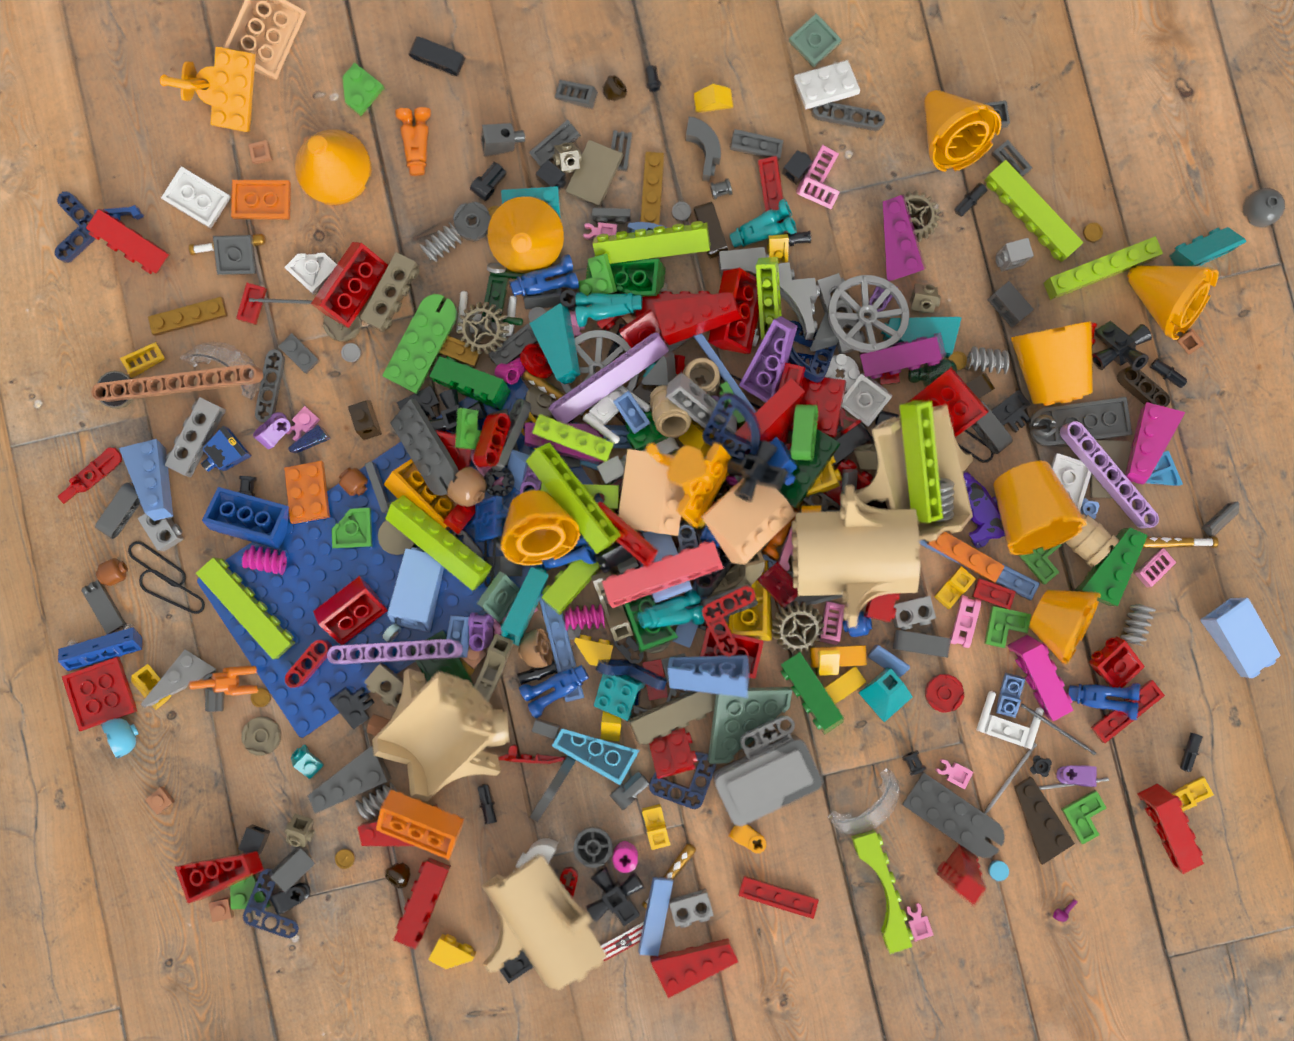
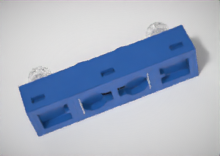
[58,623,142,671]

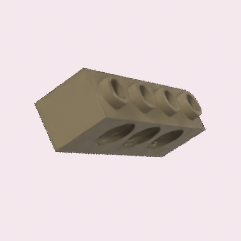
[360,252,419,333]
[364,662,404,708]

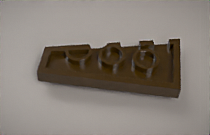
[1014,777,1075,865]

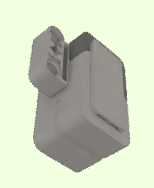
[713,715,823,826]

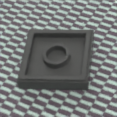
[213,235,257,275]

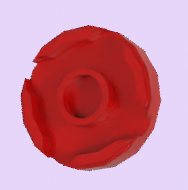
[520,344,553,378]
[925,674,965,713]

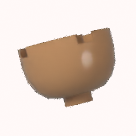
[447,467,487,507]
[518,628,553,668]

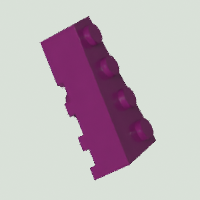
[883,194,926,281]
[860,332,946,379]
[525,423,603,465]

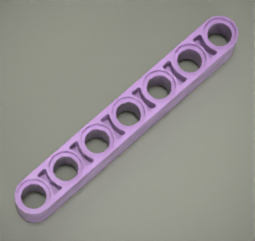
[549,333,669,424]
[1060,421,1159,528]
[327,639,463,664]

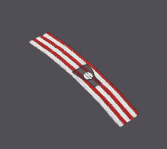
[600,922,644,961]

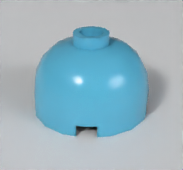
[101,718,139,759]

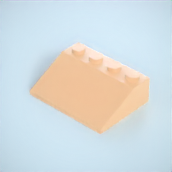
[223,0,306,80]
[618,449,684,536]
[701,477,796,564]

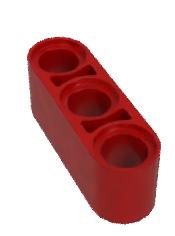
[473,413,511,467]
[285,640,332,688]

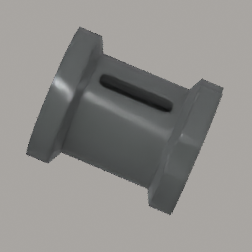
[710,178,732,200]

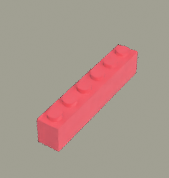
[602,542,723,608]

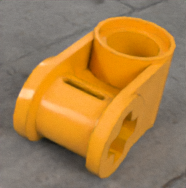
[728,824,766,853]

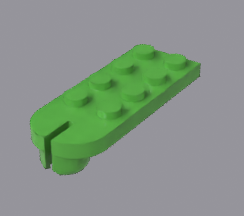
[382,294,457,394]

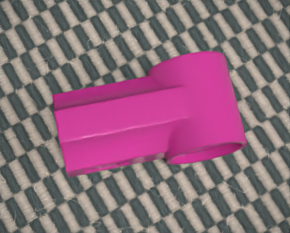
[495,357,526,384]

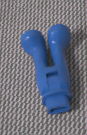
[509,254,579,296]
[531,533,597,570]
[519,665,589,719]
[1069,683,1140,720]

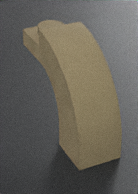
[702,550,765,598]
[591,571,633,641]
[474,634,514,702]

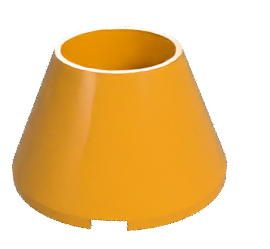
[501,490,580,565]
[1029,590,1101,665]

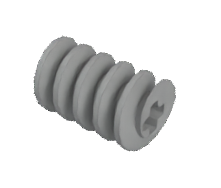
[419,222,462,262]
[966,347,1010,374]
[936,478,954,521]
[1120,604,1156,647]
[355,782,398,821]

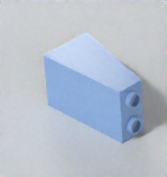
[639,530,692,603]
[388,548,444,632]
[1200,598,1281,678]

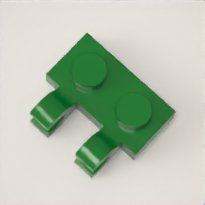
[625,411,669,451]

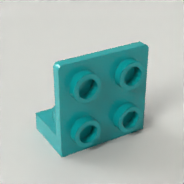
[594,674,645,720]

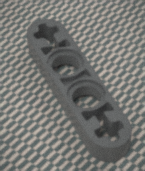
[812,102,885,131]
[255,350,285,423]
[491,398,531,471]

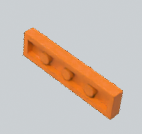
[927,531,1005,583]

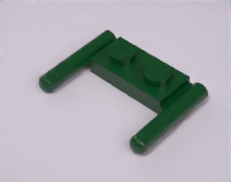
[481,270,526,326]

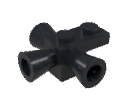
[1092,321,1152,371]
[429,389,487,434]
[727,441,788,502]
[586,867,645,926]

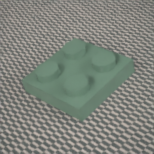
[788,13,842,67]
[477,572,520,623]

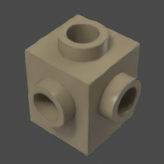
[553,143,582,173]
[910,284,941,313]
[284,814,315,848]

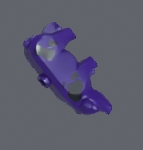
[963,471,1005,548]

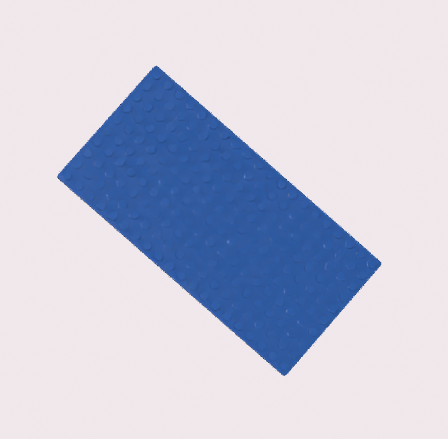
[197,377,603,738]

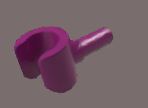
[1053,899,1078,922]

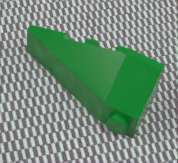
[586,258,666,297]

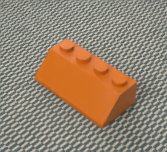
[376,790,464,859]

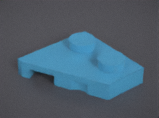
[1145,450,1183,486]

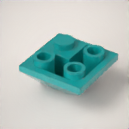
[858,668,913,722]

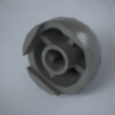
[1243,188,1285,227]
[573,827,613,868]

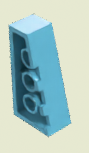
[552,729,639,785]

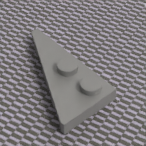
[141,650,216,708]

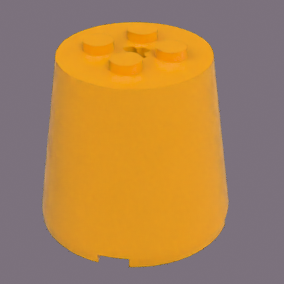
[1011,321,1093,406]
[993,461,1086,555]

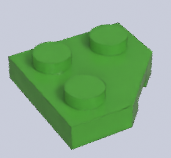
[343,62,384,116]
[332,508,372,549]

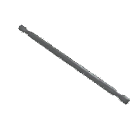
[249,298,313,304]
[1020,703,1096,755]

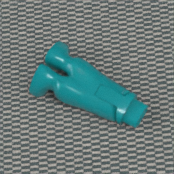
[729,199,797,248]
[575,292,642,327]
[638,589,705,628]

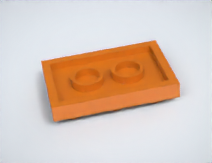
[231,180,291,220]
[284,461,330,524]

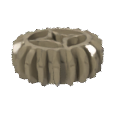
[901,191,940,242]
[457,302,509,354]
[771,601,824,653]

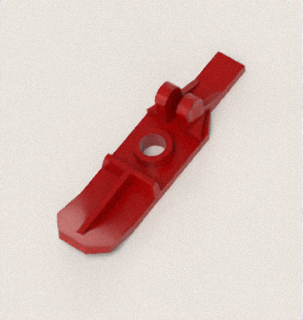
[57,447,122,504]
[498,744,565,764]

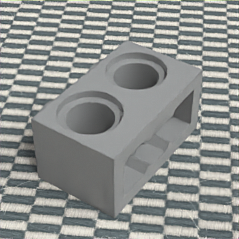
[995,238,1034,272]
[597,456,625,485]
[137,513,184,552]
[893,596,936,630]
[669,889,714,928]

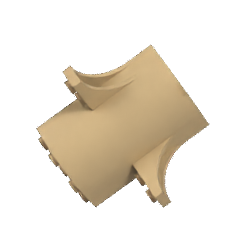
[854,405,973,542]
[792,486,920,627]
[372,669,501,802]
[481,854,607,990]

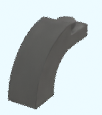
[686,116,721,182]

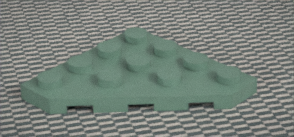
[708,687,792,764]

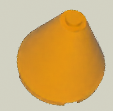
[924,90,1001,172]
[295,129,372,205]
[488,196,564,273]
[1127,265,1219,340]

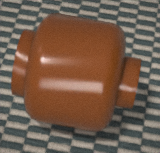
[339,467,368,496]
[96,558,128,586]

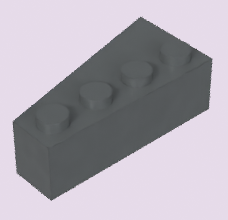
[307,745,392,814]

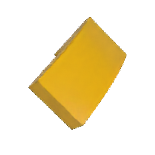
[934,566,976,609]
[824,666,866,704]
[1172,776,1214,811]
[642,804,670,850]

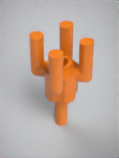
[189,665,258,695]

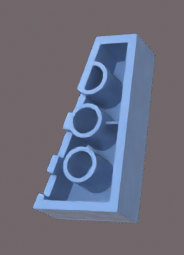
[119,439,173,521]
[668,656,750,698]

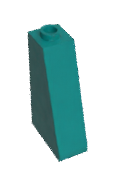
[529,303,581,384]
[881,317,962,358]
[501,567,549,646]

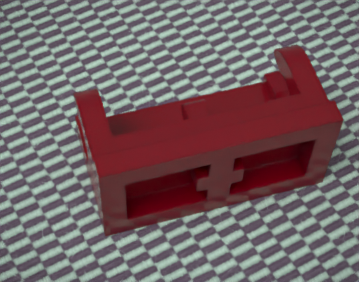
[757,561,798,608]

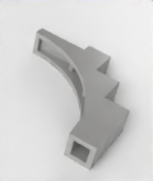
[718,247,820,340]

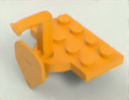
[160,47,256,132]
[646,442,732,528]

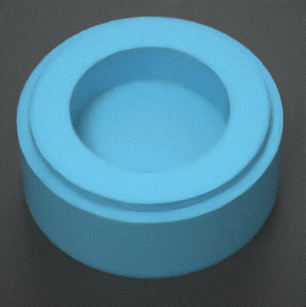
[988,860,1009,881]

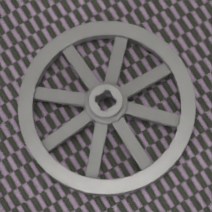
[828,275,909,353]
[561,330,639,410]

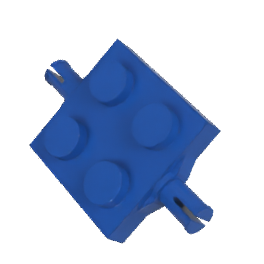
[467,496,508,541]

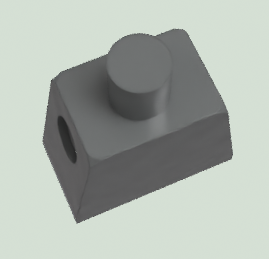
[481,123,525,157]

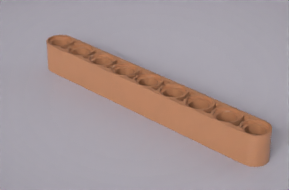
[91,365,263,402]

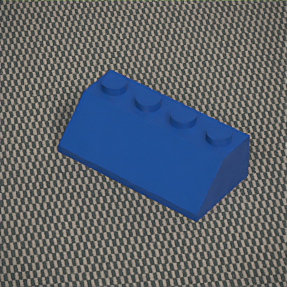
[202,487,289,549]

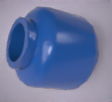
[843,611,872,638]

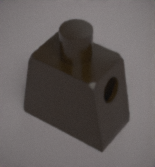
[348,400,382,440]

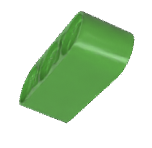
[791,405,818,460]

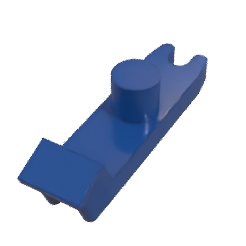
[94,205,144,221]

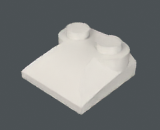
[842,373,892,427]

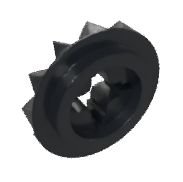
[484,467,514,497]

